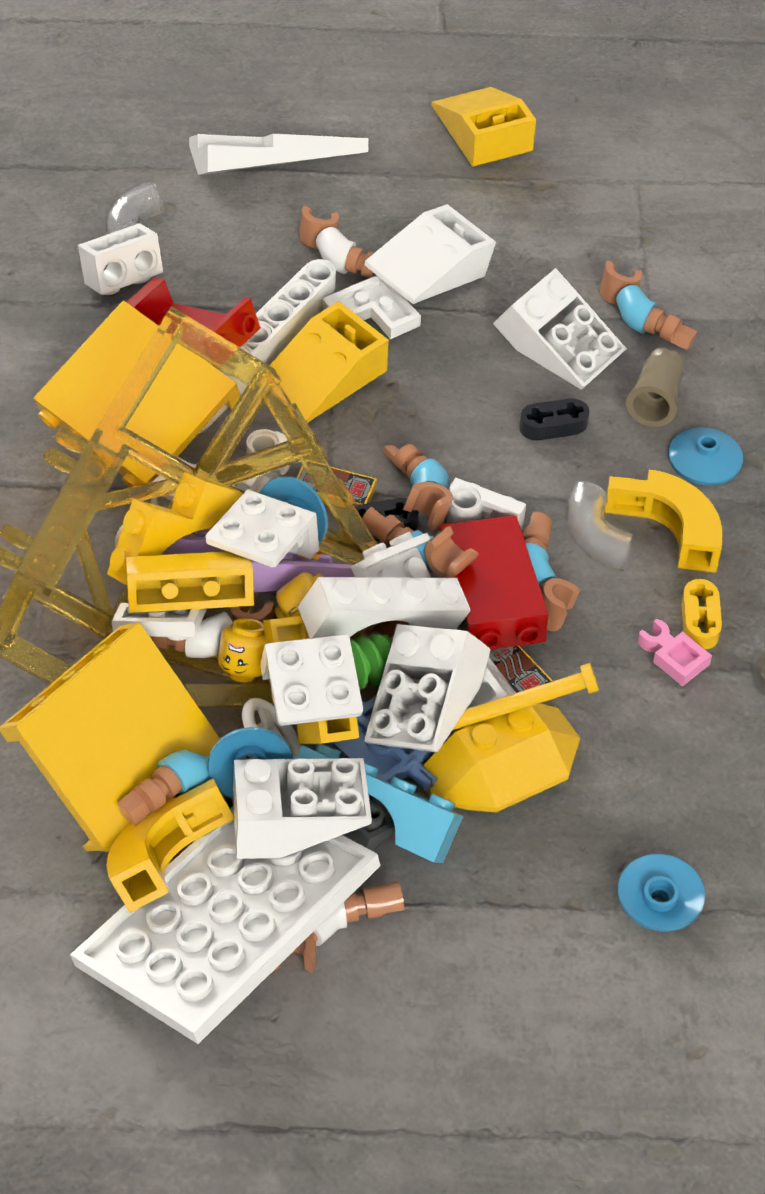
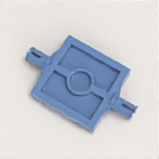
[323,695,438,791]

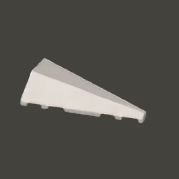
[189,134,368,175]

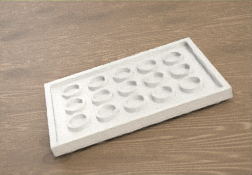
[70,806,381,1044]

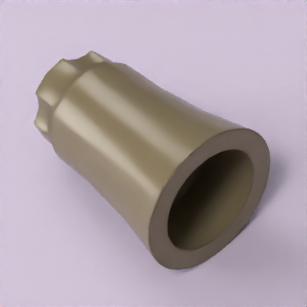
[626,347,683,427]

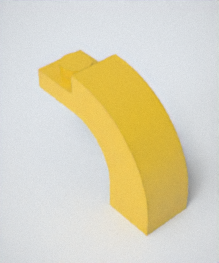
[605,469,722,573]
[106,778,234,913]

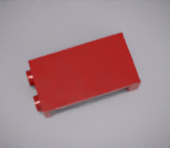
[127,277,261,369]
[440,515,548,650]

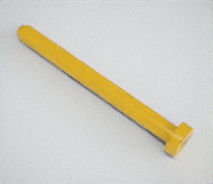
[452,663,599,731]

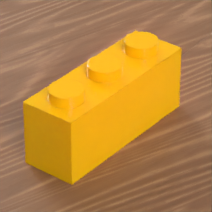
[126,551,254,613]

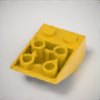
[431,87,536,167]
[257,301,389,424]

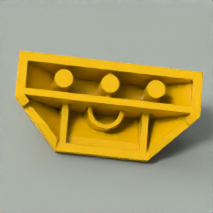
[423,703,580,813]

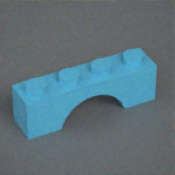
[296,744,463,863]

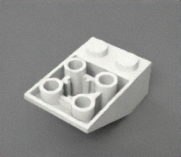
[364,204,496,304]
[493,268,627,390]
[364,624,491,752]
[232,758,372,859]

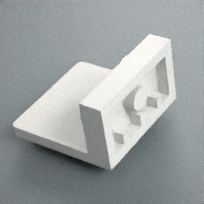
[205,489,319,567]
[260,634,363,726]

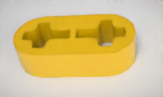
[681,579,722,650]

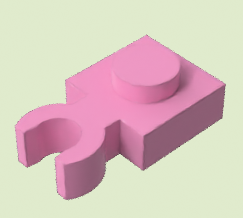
[638,619,712,686]

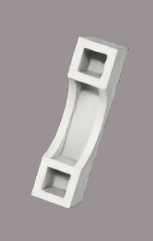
[298,577,471,639]

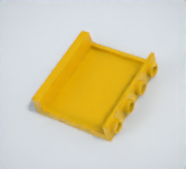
[33,300,241,496]
[0,622,220,852]

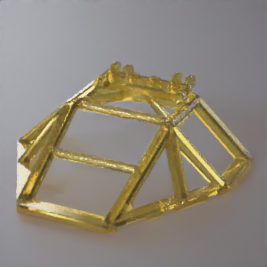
[0,306,377,707]

